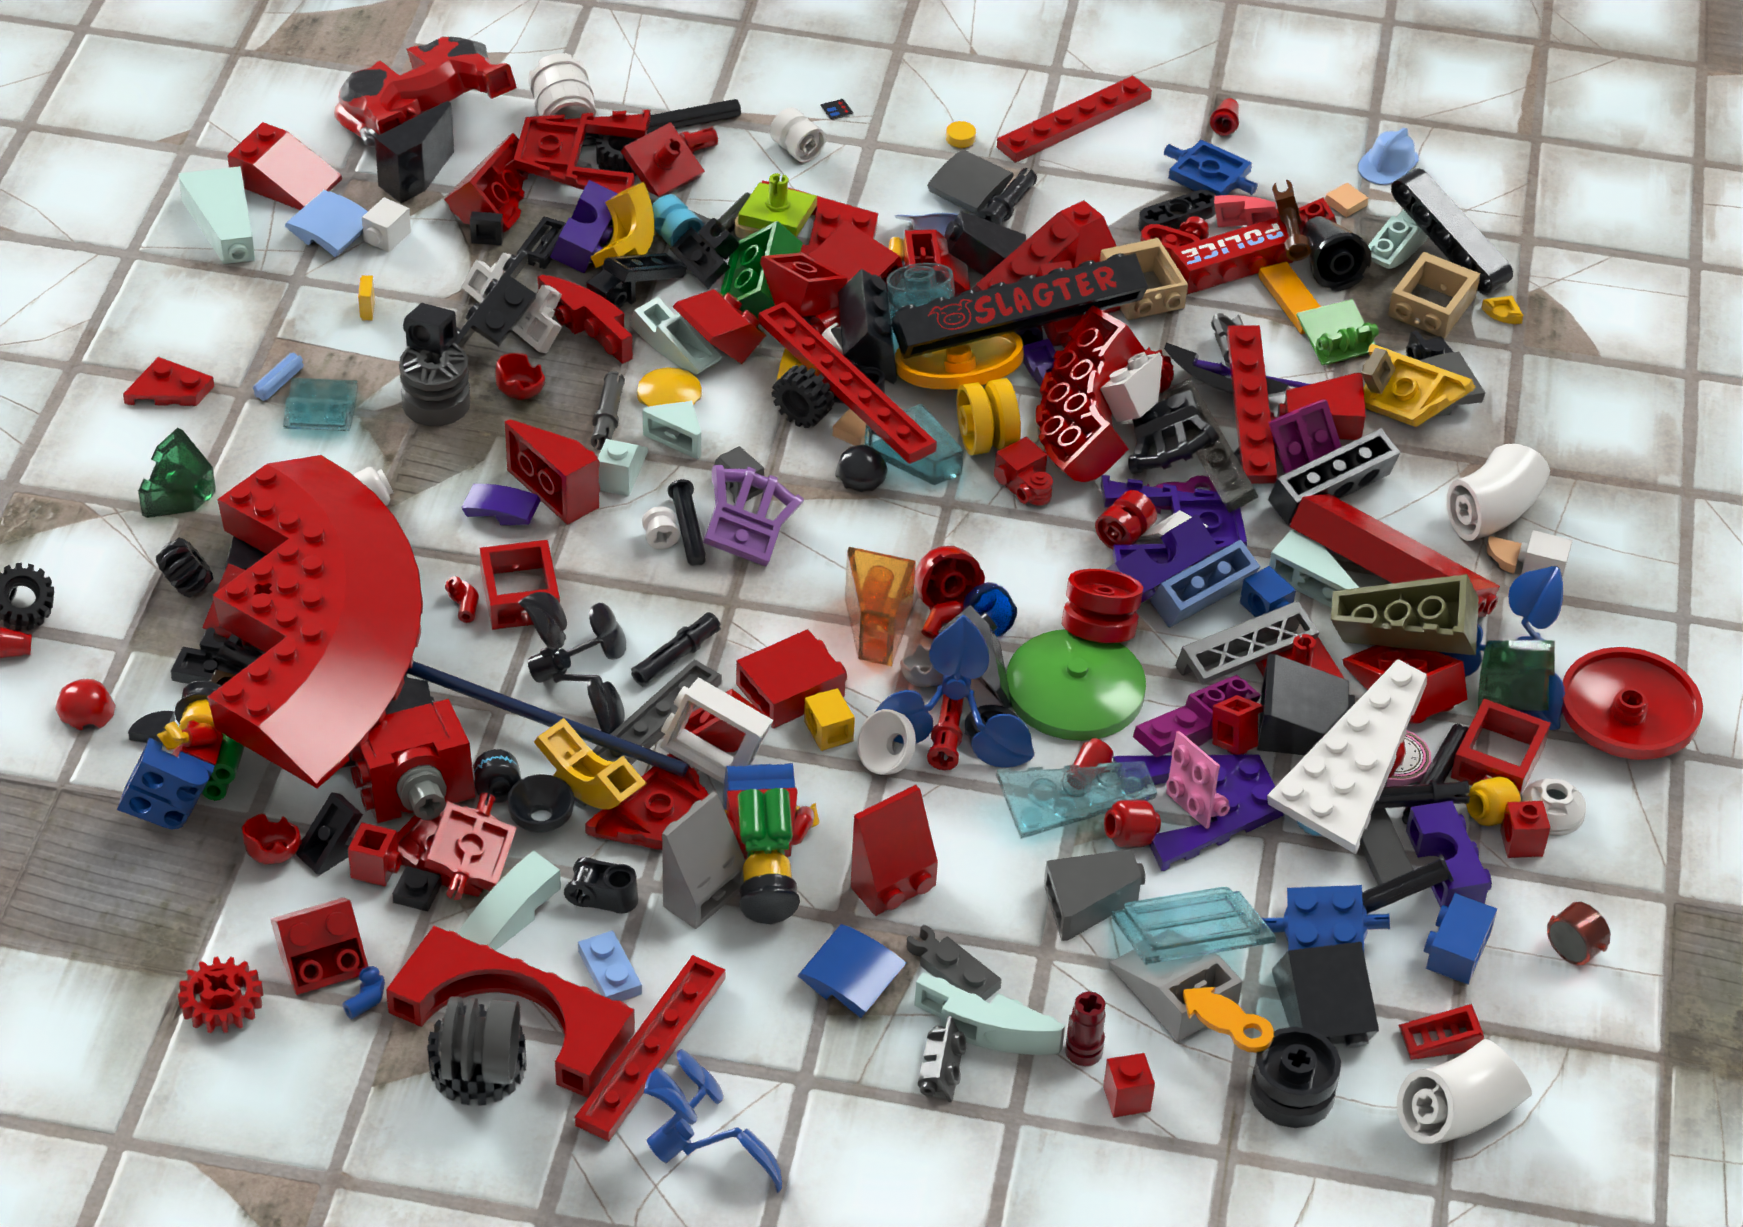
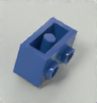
[1423,893,1498,985]

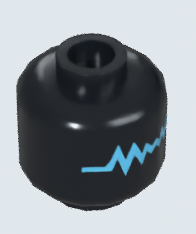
[473,749,522,803]

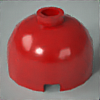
[914,546,985,610]

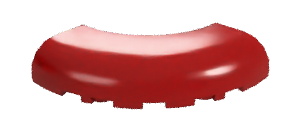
[1036,306,1145,482]

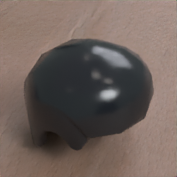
[835,445,888,492]

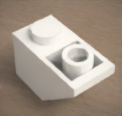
[1100,352,1163,422]

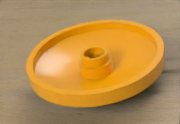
[895,332,1024,389]

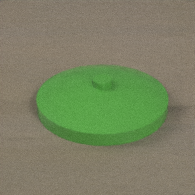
[1006,629,1146,741]

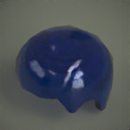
[962,582,1017,637]

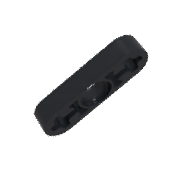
[1138,190,1217,232]

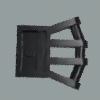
[1128,389,1220,474]

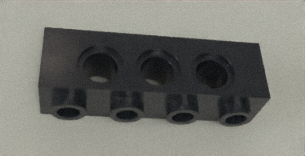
[1268,428,1401,524]

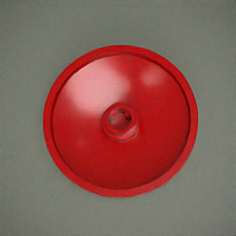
[1562,647,1703,760]

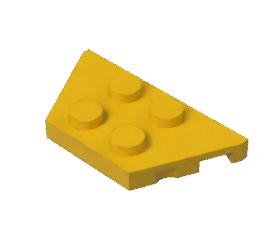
[1363,344,1475,427]

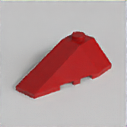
[444,133,529,232]

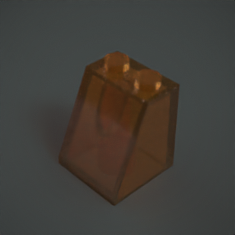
[845,547,916,666]

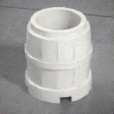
[528,53,596,119]

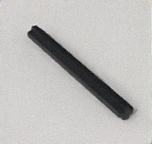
[582,99,741,146]

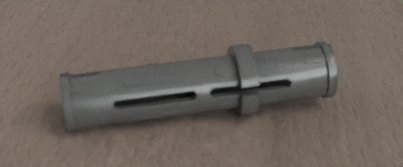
[591,371,625,450]

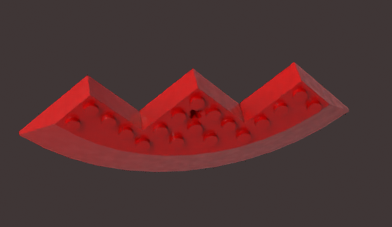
[207,455,423,789]

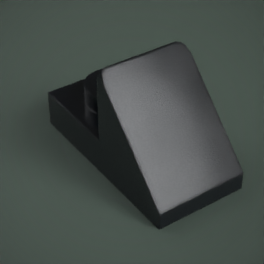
[296,792,363,875]

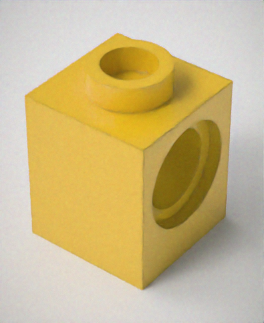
[804,688,855,751]

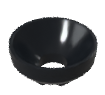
[507,774,574,832]

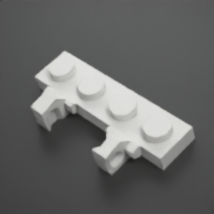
[461,253,562,354]

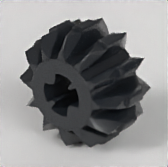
[156,537,213,598]

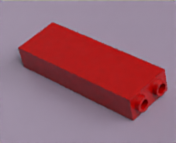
[1289,494,1500,618]

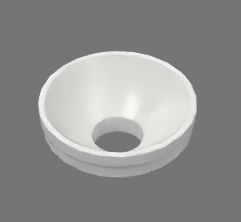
[857,709,916,775]
[1521,778,1586,835]

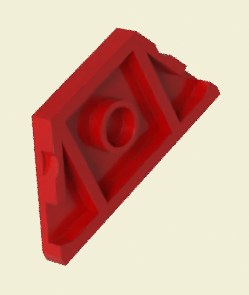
[585,753,709,850]

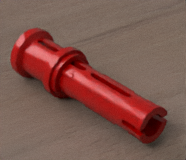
[927,694,964,770]

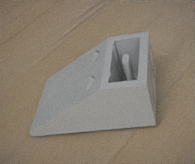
[662,791,745,929]
[1109,931,1243,1042]

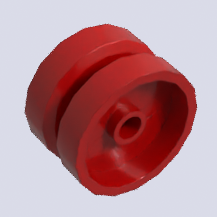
[1061,569,1144,643]

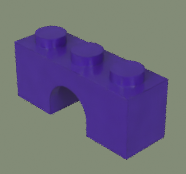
[550,180,618,273]
[1106,514,1219,603]
[1406,801,1492,909]

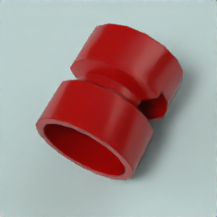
[1095,490,1157,550]

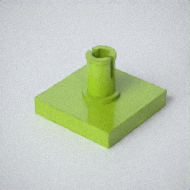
[738,173,817,237]

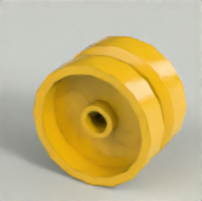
[956,378,1021,456]

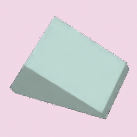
[643,401,701,460]

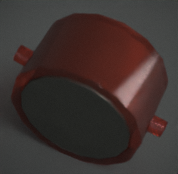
[1547,901,1611,965]

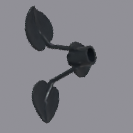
[518,592,626,734]

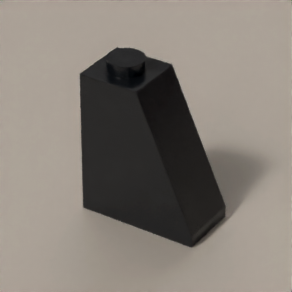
[945,211,1027,277]

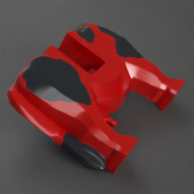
[334,36,517,148]

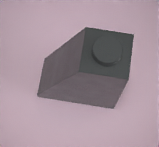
[1044,849,1145,941]

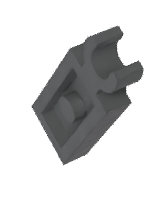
[906,925,1002,1001]

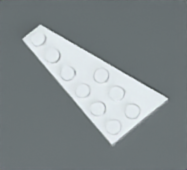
[1267,659,1427,854]

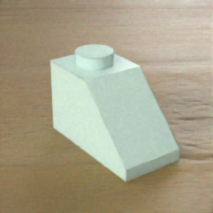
[598,439,648,496]

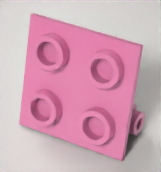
[1166,731,1230,829]

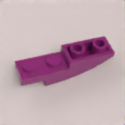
[1132,675,1261,758]

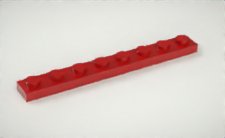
[758,301,937,464]

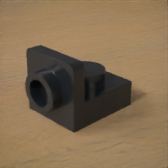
[1406,331,1453,361]

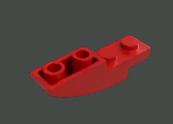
[537,275,633,364]

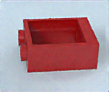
[479,540,560,630]
[1450,699,1551,797]

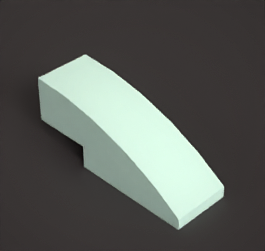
[629,296,722,374]
[458,850,561,951]

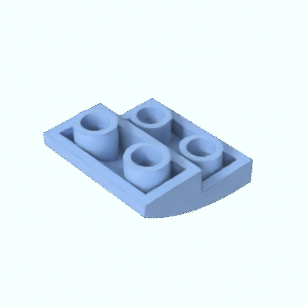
[284,190,368,258]

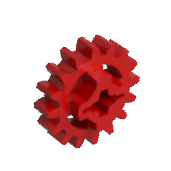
[178,957,264,1033]

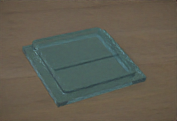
[1112,887,1276,965]

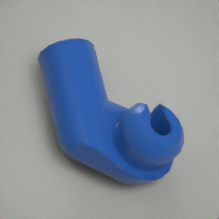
[342,966,385,1019]

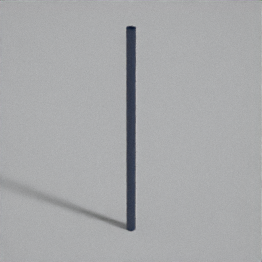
[406,661,689,777]

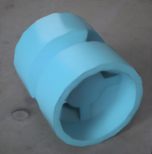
[652,194,704,247]

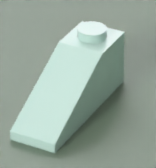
[1269,530,1359,608]

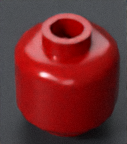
[1104,799,1161,848]

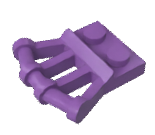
[703,465,804,567]

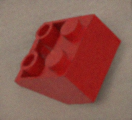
[903,230,971,300]
[270,898,368,995]

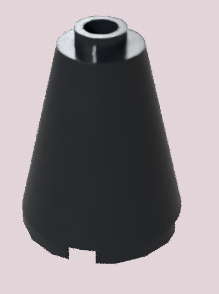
[1303,216,1372,291]

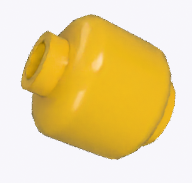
[1466,777,1521,827]

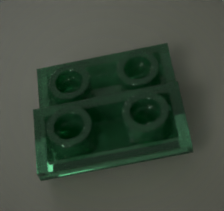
[1478,640,1555,711]

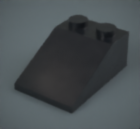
[375,101,454,203]

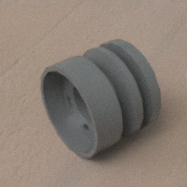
[399,343,470,426]
[438,997,520,1084]

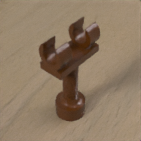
[1272,180,1311,261]

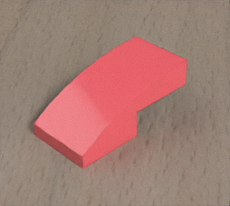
[1214,195,1277,227]

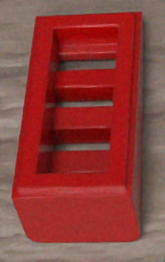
[1399,1004,1484,1060]

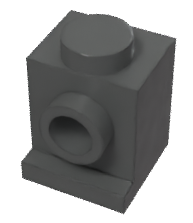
[714,446,764,503]

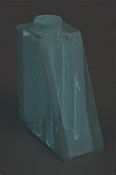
[865,403,964,485]

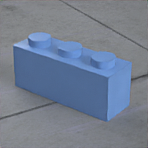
[1150,540,1261,628]

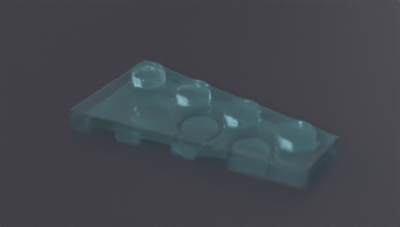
[996,761,1157,839]

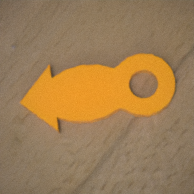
[1183,987,1274,1053]

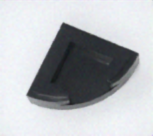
[128,711,175,746]

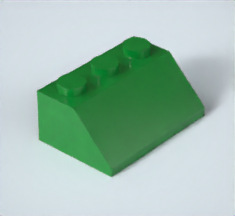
[720,221,803,318]

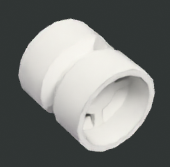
[770,107,826,163]

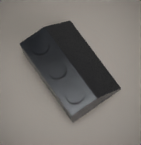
[838,269,897,384]

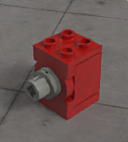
[349,699,476,824]

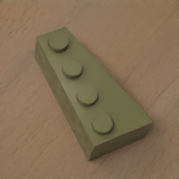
[1331,574,1479,655]

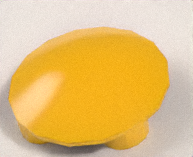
[637,367,702,407]

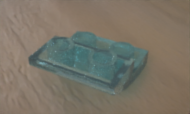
[283,378,358,431]

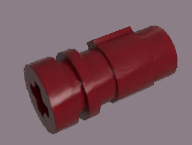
[1065,991,1106,1066]

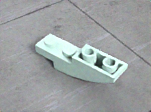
[1368,209,1428,269]
[914,972,1065,1055]

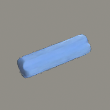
[253,353,304,401]

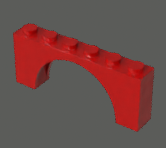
[386,926,635,1098]

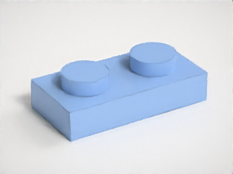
[578,930,642,1001]

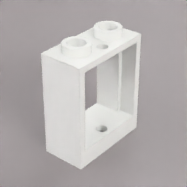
[660,677,773,784]

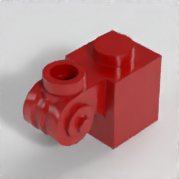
[994,436,1053,506]

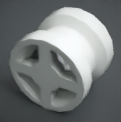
[642,506,680,550]

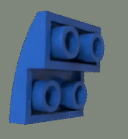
[797,924,907,1018]

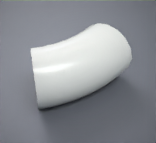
[1447,444,1550,541]
[1397,1039,1532,1144]

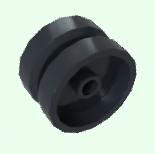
[1250,1026,1341,1128]

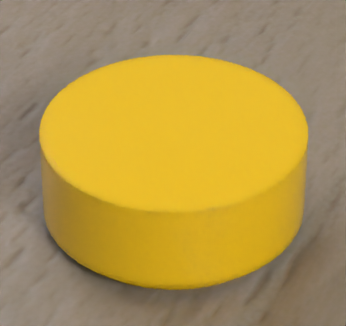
[946,121,976,148]

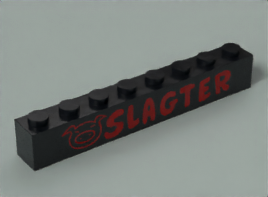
[891,253,1148,359]

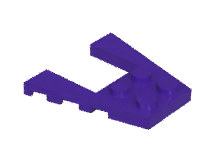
[1100,475,1247,564]
[1112,754,1284,872]

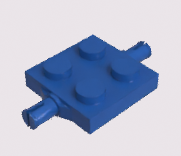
[1164,140,1258,196]
[1262,885,1390,956]

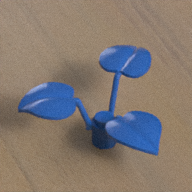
[1439,566,1565,730]
[875,615,1035,767]
[644,1049,782,1193]

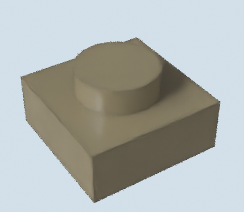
[1361,348,1395,394]

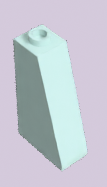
[178,167,255,264]

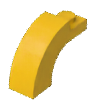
[591,182,654,268]
[534,718,646,809]

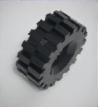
[427,1004,527,1106]

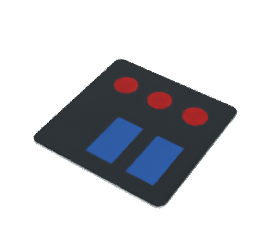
[820,99,853,119]

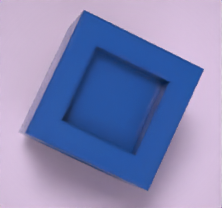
[1240,566,1296,617]

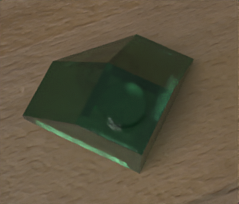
[138,428,216,518]

